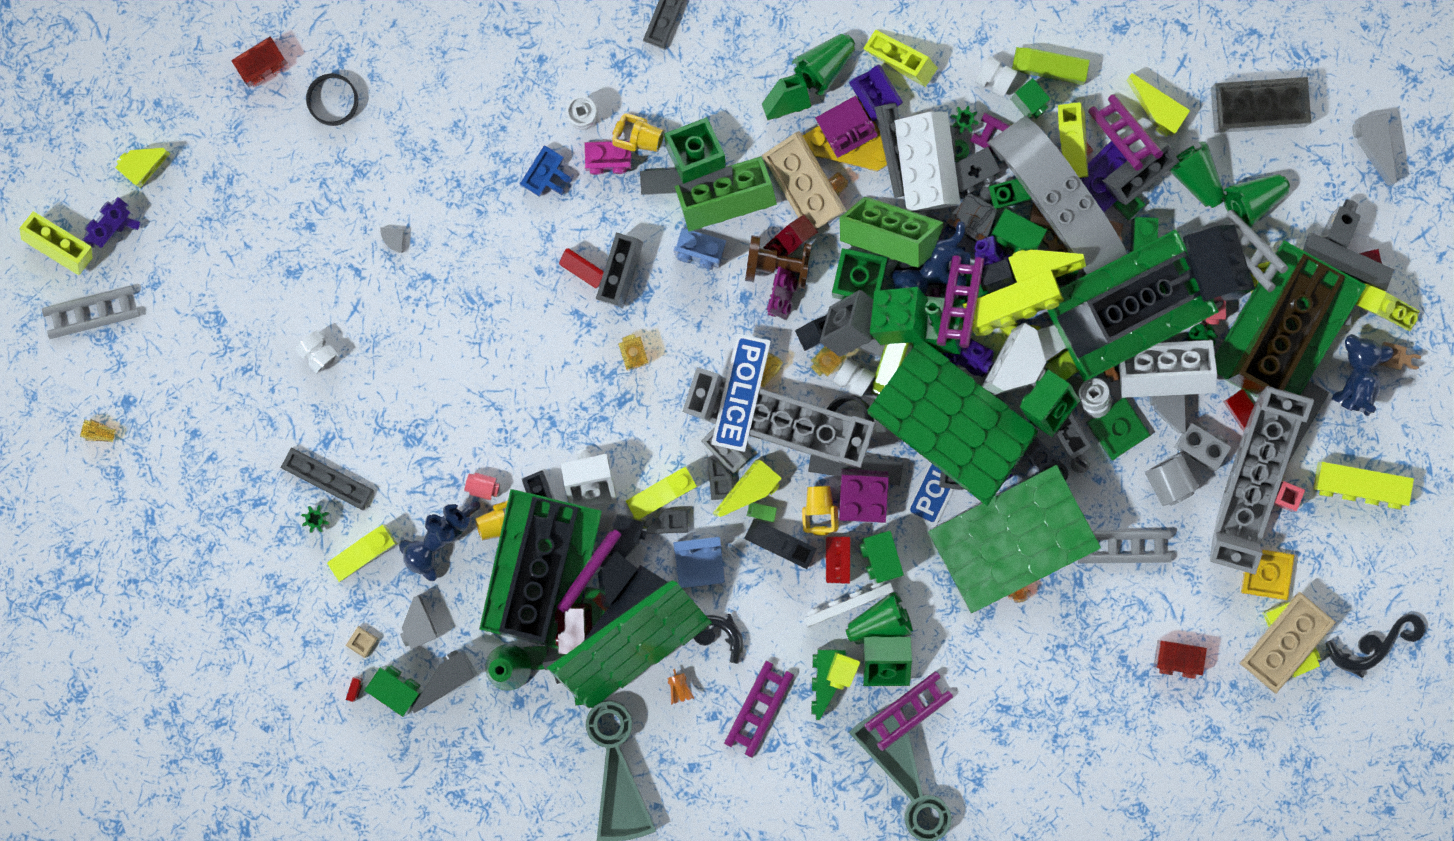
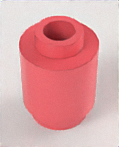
[464,472,500,500]

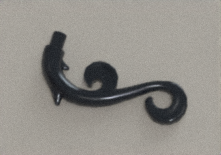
[694,614,744,664]
[1325,614,1425,678]

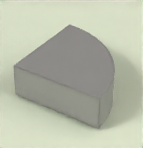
[380,227,404,253]

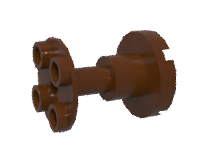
[745,235,811,289]

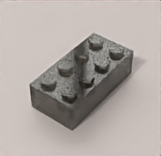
[1211,77,1311,133]

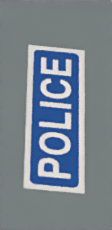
[711,334,771,452]
[904,462,954,528]

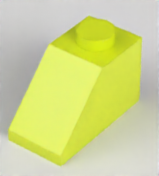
[115,148,170,188]
[827,653,860,690]

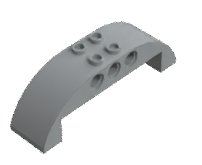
[987,116,1127,277]
[682,367,875,468]
[1210,386,1314,574]

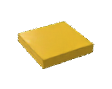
[1241,549,1295,600]

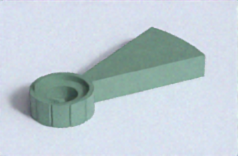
[585,700,657,841]
[848,707,951,841]

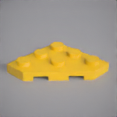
[802,101,887,172]

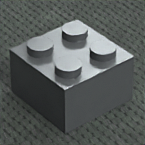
[820,290,873,357]

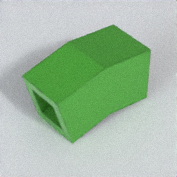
[746,503,777,522]

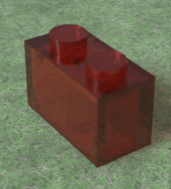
[231,36,288,87]
[1153,640,1207,679]

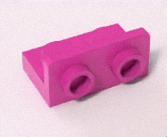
[584,141,632,175]

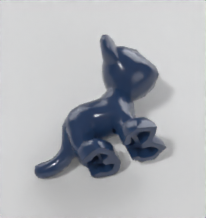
[890,221,970,296]
[1331,334,1394,416]
[399,501,481,581]

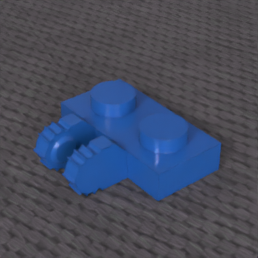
[520,145,572,197]

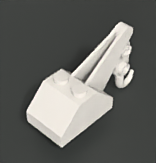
[982,309,1066,395]

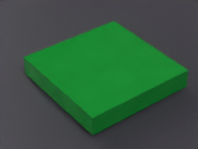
[1086,398,1151,461]

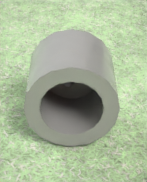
[1145,453,1199,506]

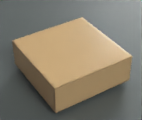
[345,626,378,658]

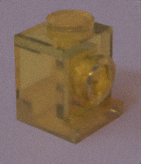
[618,334,649,371]
[810,346,846,377]

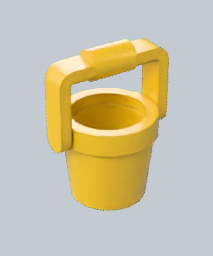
[612,113,664,152]
[802,486,839,535]
[475,501,508,541]

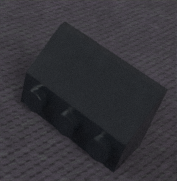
[1183,225,1255,302]

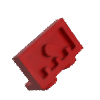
[826,537,850,584]

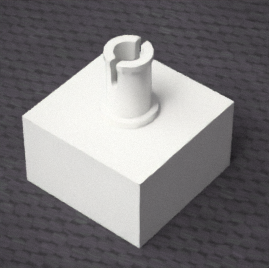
[561,449,617,508]

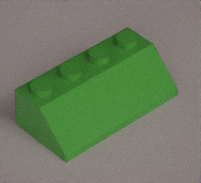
[675,156,777,232]
[839,196,943,268]

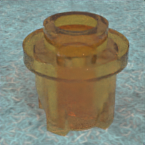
[828,172,849,197]
[1008,586,1031,603]

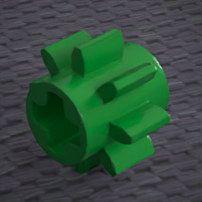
[950,105,979,135]
[1187,324,1218,347]
[301,505,330,533]

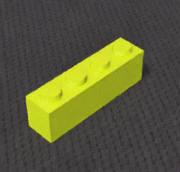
[963,269,1064,336]
[1313,462,1414,510]

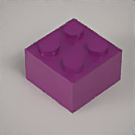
[839,469,889,523]

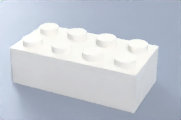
[895,111,960,212]
[1119,340,1217,398]

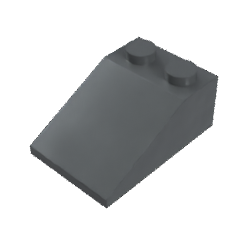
[412,650,478,713]

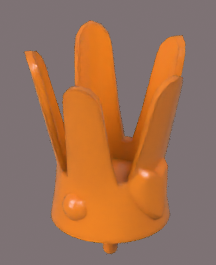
[667,669,695,705]

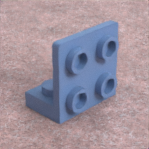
[673,228,726,270]
[673,537,725,588]

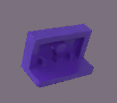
[849,64,903,121]

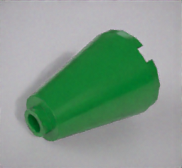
[792,34,855,96]
[1168,141,1225,208]
[1223,174,1290,227]
[846,591,913,645]
[485,644,532,691]

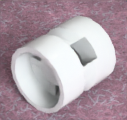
[975,56,1017,98]
[566,96,598,130]
[295,330,339,374]
[832,357,875,399]
[1079,379,1112,418]

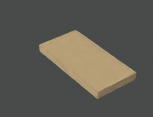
[762,131,846,230]
[1239,592,1336,694]

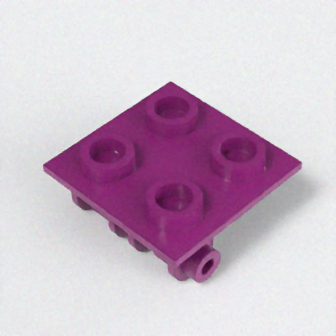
[815,95,878,158]
[766,267,798,320]

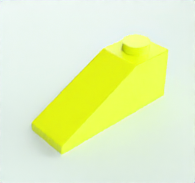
[863,29,938,87]
[1126,73,1190,137]
[1008,250,1086,283]
[712,460,781,517]
[626,466,697,519]
[327,524,398,582]

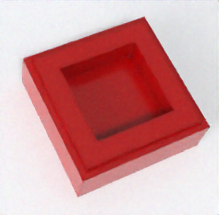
[345,676,364,702]

